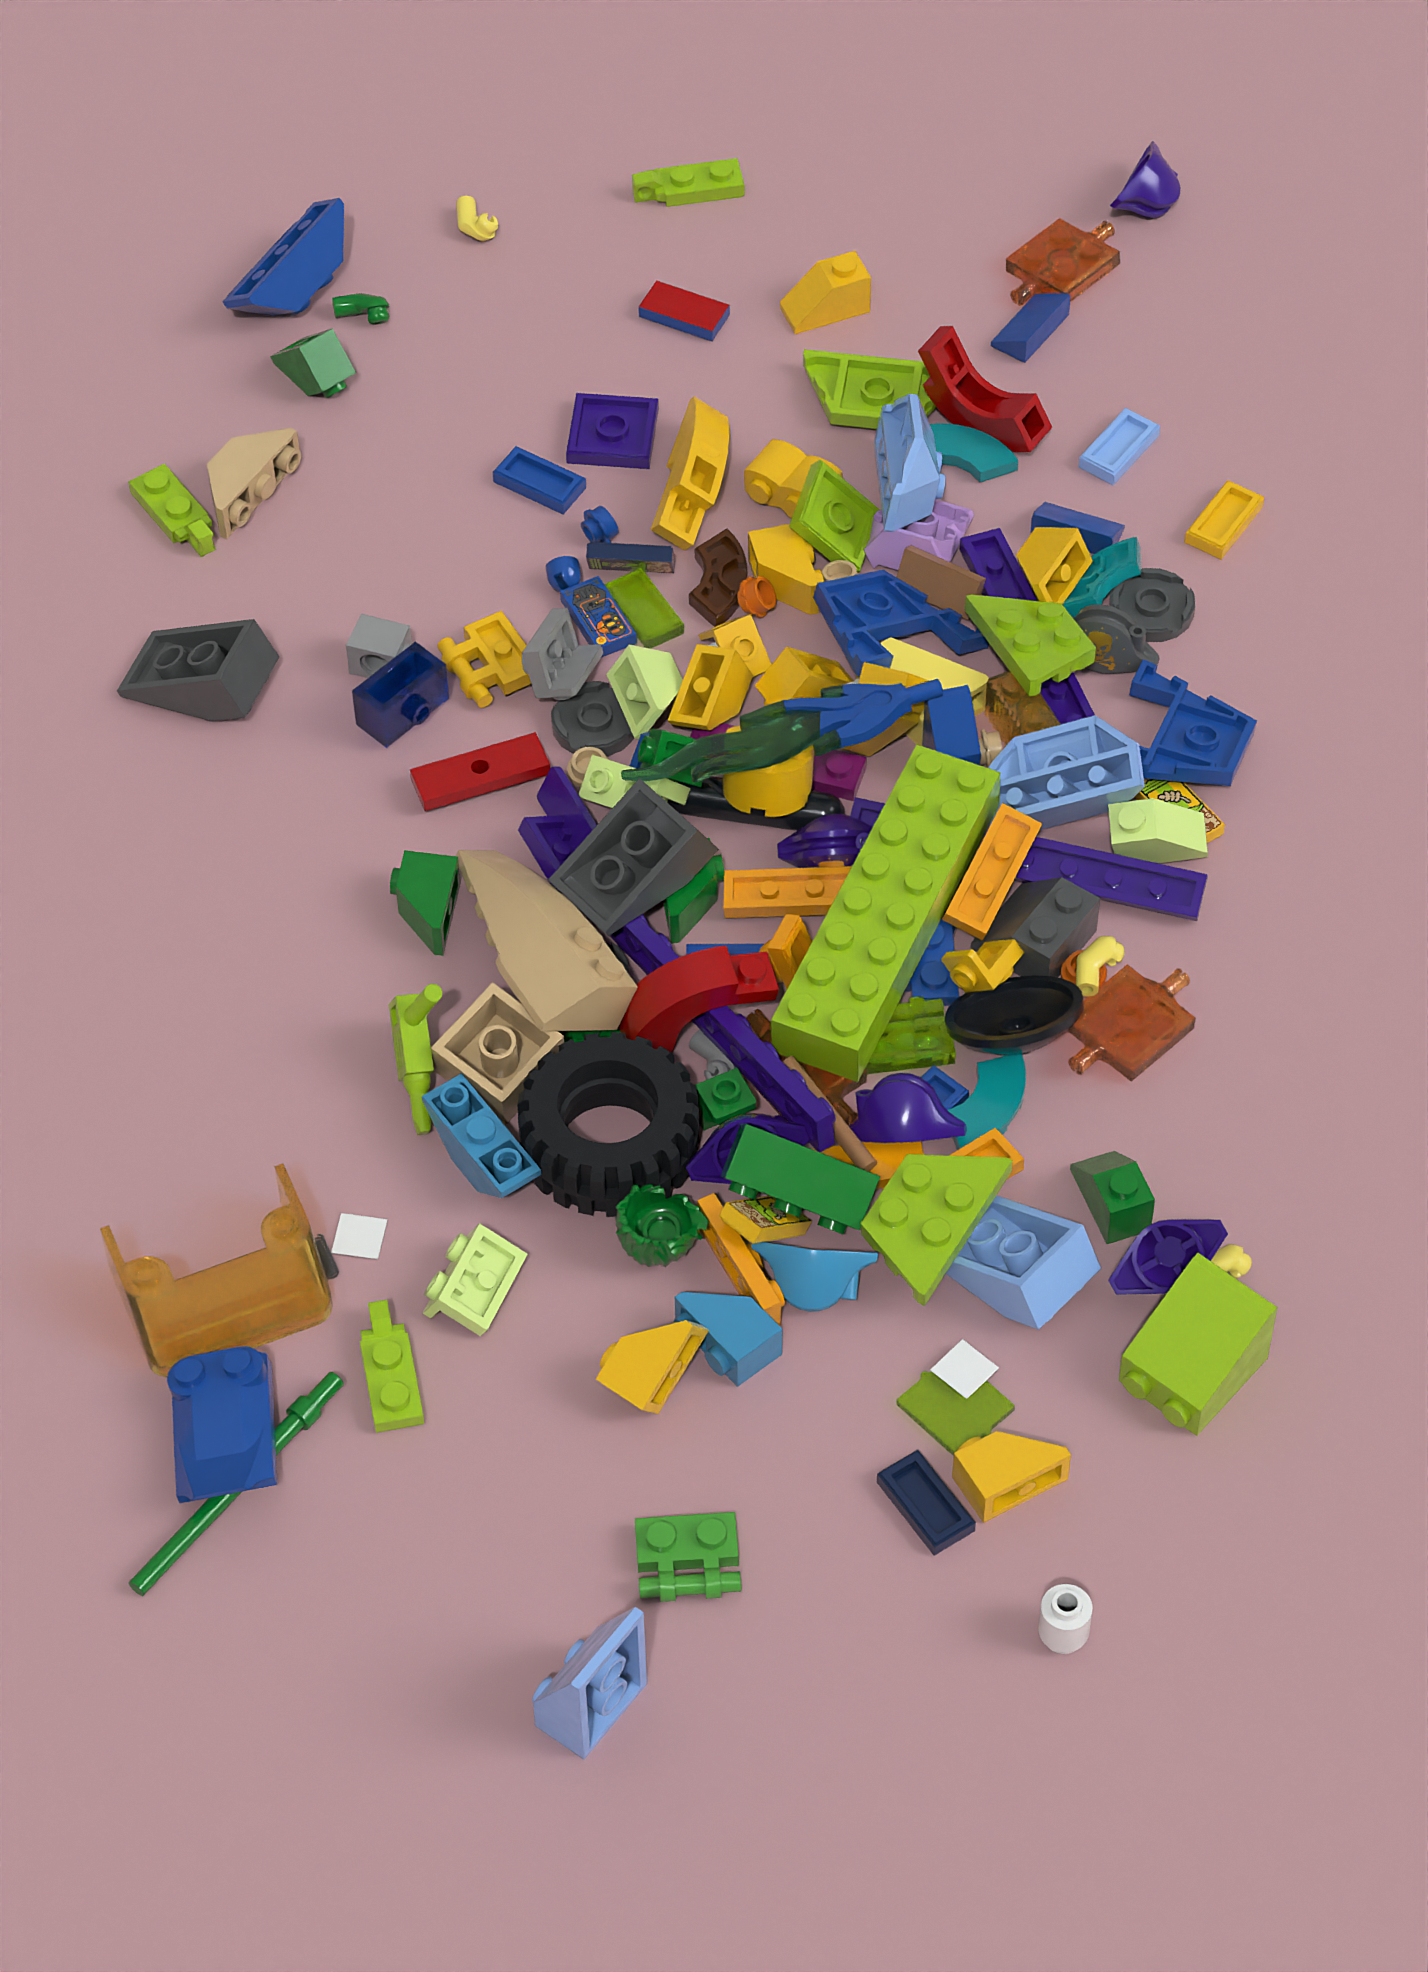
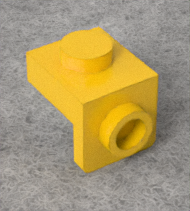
[941,939,1024,992]

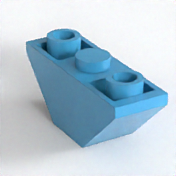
[422,1073,541,1198]

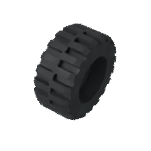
[517,1032,700,1217]

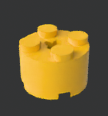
[723,713,814,817]

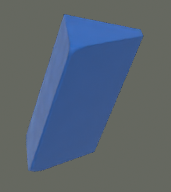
[991,293,1071,363]
[1030,502,1125,554]

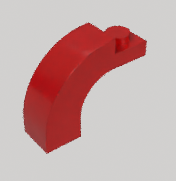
[918,326,1052,452]
[619,945,779,1052]

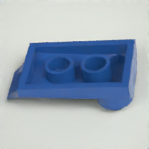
[167,1346,277,1503]

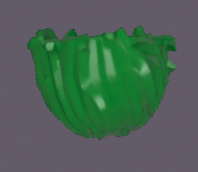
[615,1184,709,1267]

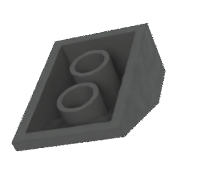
[117,619,279,721]
[548,778,719,936]

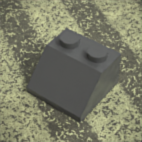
[970,877,1100,977]

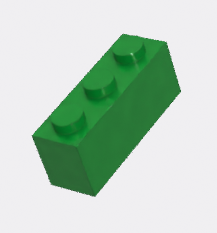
[720,1123,880,1235]

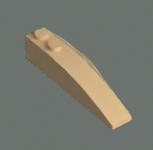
[456,850,638,1031]

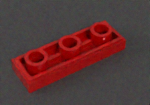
[410,732,550,811]

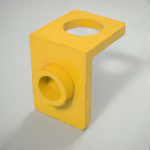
[698,614,772,677]

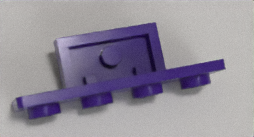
[518,767,597,893]

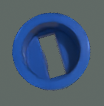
[545,556,581,592]

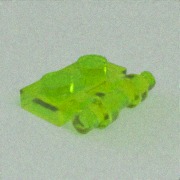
[863,996,956,1075]

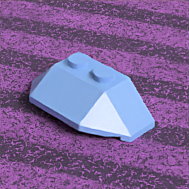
[874,394,945,532]
[988,715,1145,830]

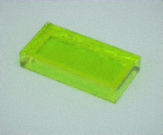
[604,568,684,649]

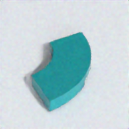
[930,423,1018,482]
[1063,537,1141,617]
[948,1054,1026,1150]

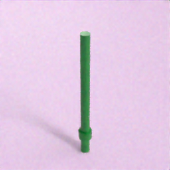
[128,1372,344,1596]

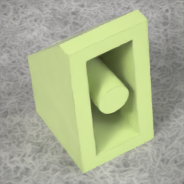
[606,645,683,739]
[1108,798,1208,863]

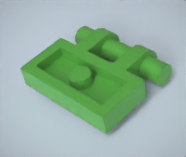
[635,1512,741,1602]

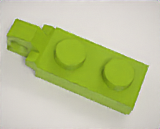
[632,158,745,207]
[128,463,216,557]
[360,1299,424,1433]

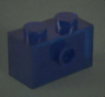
[352,641,449,748]

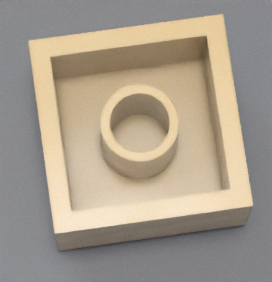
[431,982,565,1125]

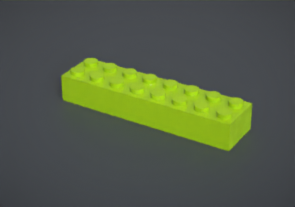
[771,744,1001,1082]

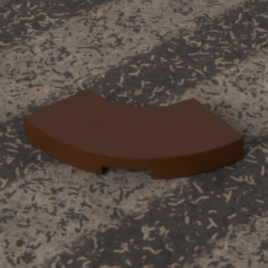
[689,528,747,627]

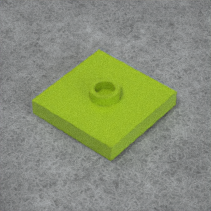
[789,460,880,573]

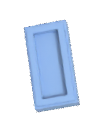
[1078,408,1160,485]

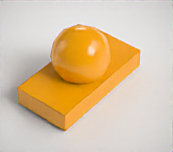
[759,914,812,989]

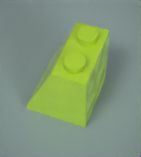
[1118,1253,1278,1436]

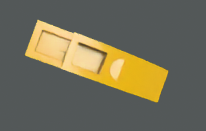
[650,396,730,551]

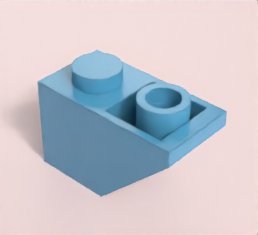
[673,1292,783,1387]

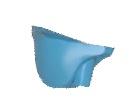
[751,1242,878,1312]

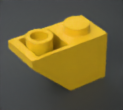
[748,524,824,615]

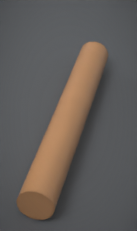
[782,1056,877,1172]

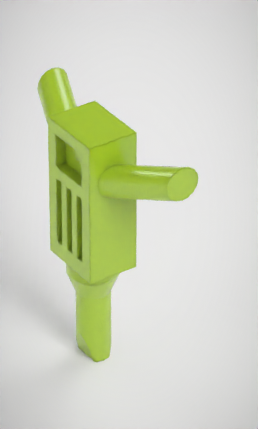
[388,983,442,1135]

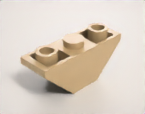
[207,428,301,539]

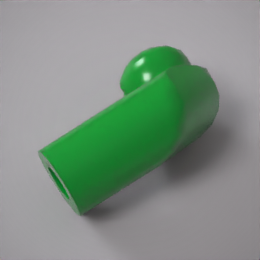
[332,293,390,325]

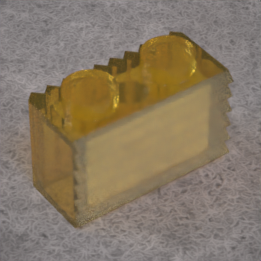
[985,671,1061,747]

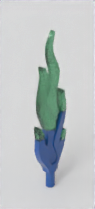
[621,679,943,783]

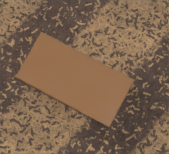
[896,545,986,620]

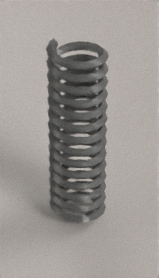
[311,1234,339,1279]

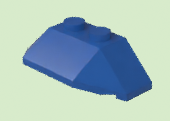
[223,198,344,315]

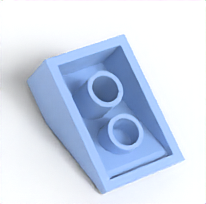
[946,1195,1101,1330]
[532,1607,647,1759]

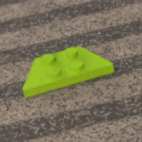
[803,349,936,429]
[965,595,1096,696]
[861,1154,1013,1306]

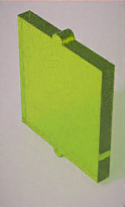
[896,1371,1015,1456]

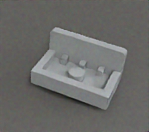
[522,608,603,700]

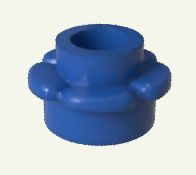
[581,505,619,543]

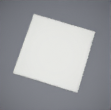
[331,1213,388,1259]
[930,1339,999,1399]

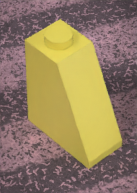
[856,637,991,746]

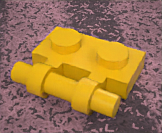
[437,610,531,708]

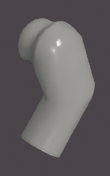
[689,1030,736,1080]

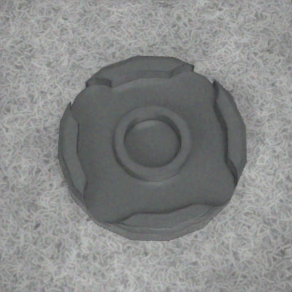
[1109,568,1195,642]
[551,681,634,757]

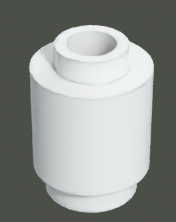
[1038,1584,1093,1654]

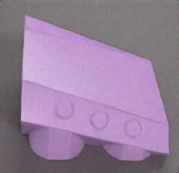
[864,499,974,570]

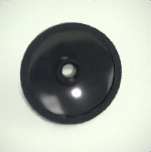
[944,975,1084,1055]

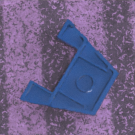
[813,570,989,677]
[1129,659,1257,786]

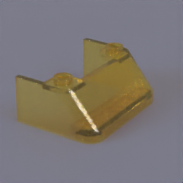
[100,1163,333,1377]

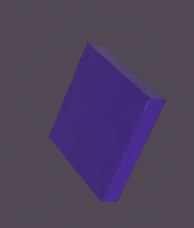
[566,393,659,469]

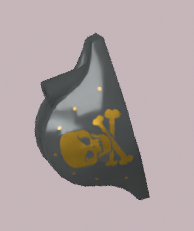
[1074,604,1160,674]

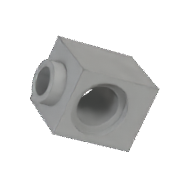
[346,614,417,685]

